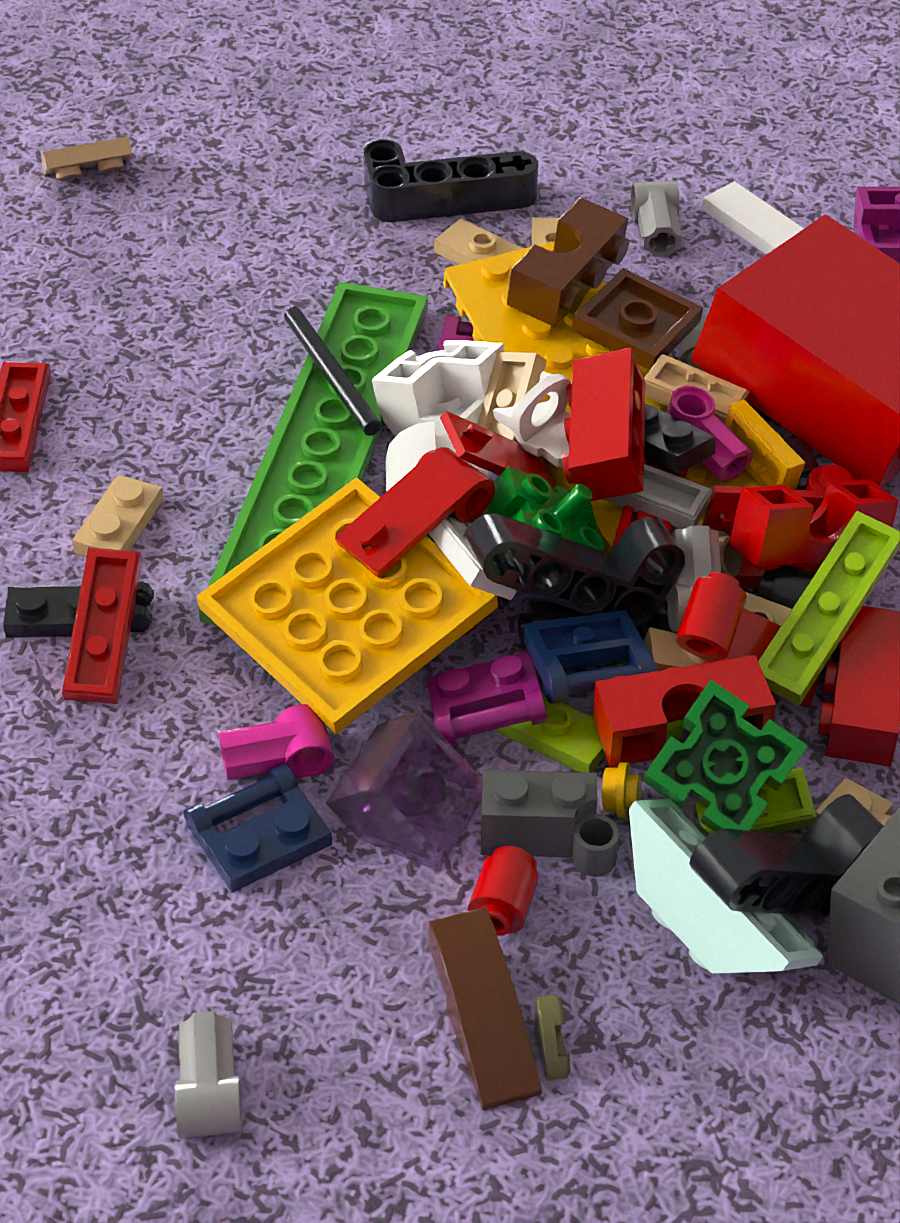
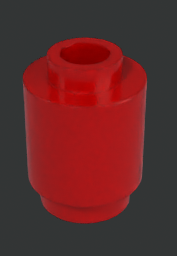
[468,846,539,936]

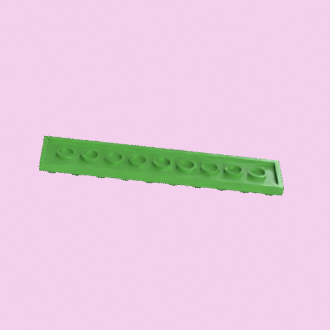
[198,282,428,625]

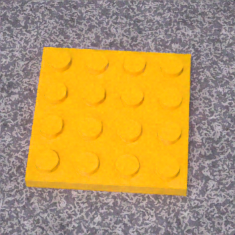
[196,477,498,735]

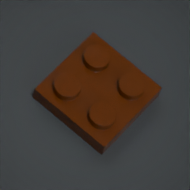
[571,268,703,370]

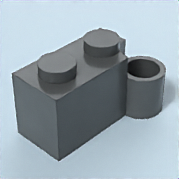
[480,770,619,877]

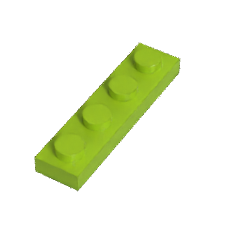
[758,511,900,705]

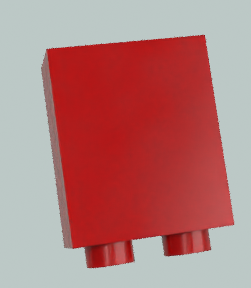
[690,214,900,488]

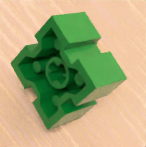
[476,466,606,553]
[644,680,808,832]

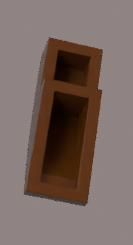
[429,907,542,1110]

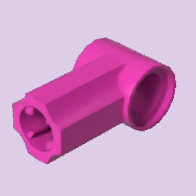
[666,386,754,484]
[218,704,334,780]

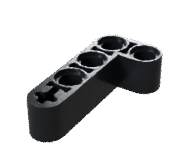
[364,139,538,222]
[466,514,685,627]
[689,794,884,916]

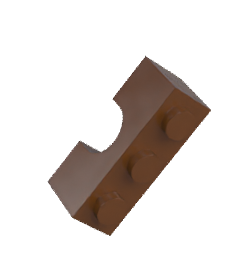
[507,197,629,327]

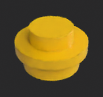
[602,762,642,819]

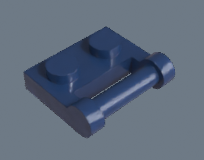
[523,609,657,704]
[183,763,332,893]

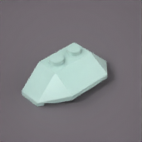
[629,798,823,973]

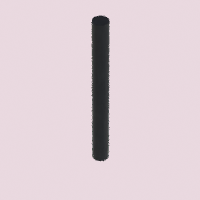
[284,306,382,436]

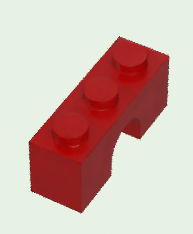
[729,479,899,570]
[592,655,776,767]

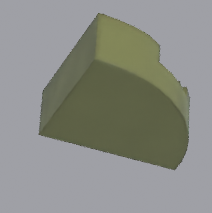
[534,994,570,1081]

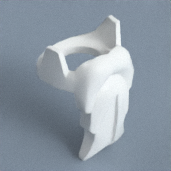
[493,372,571,467]

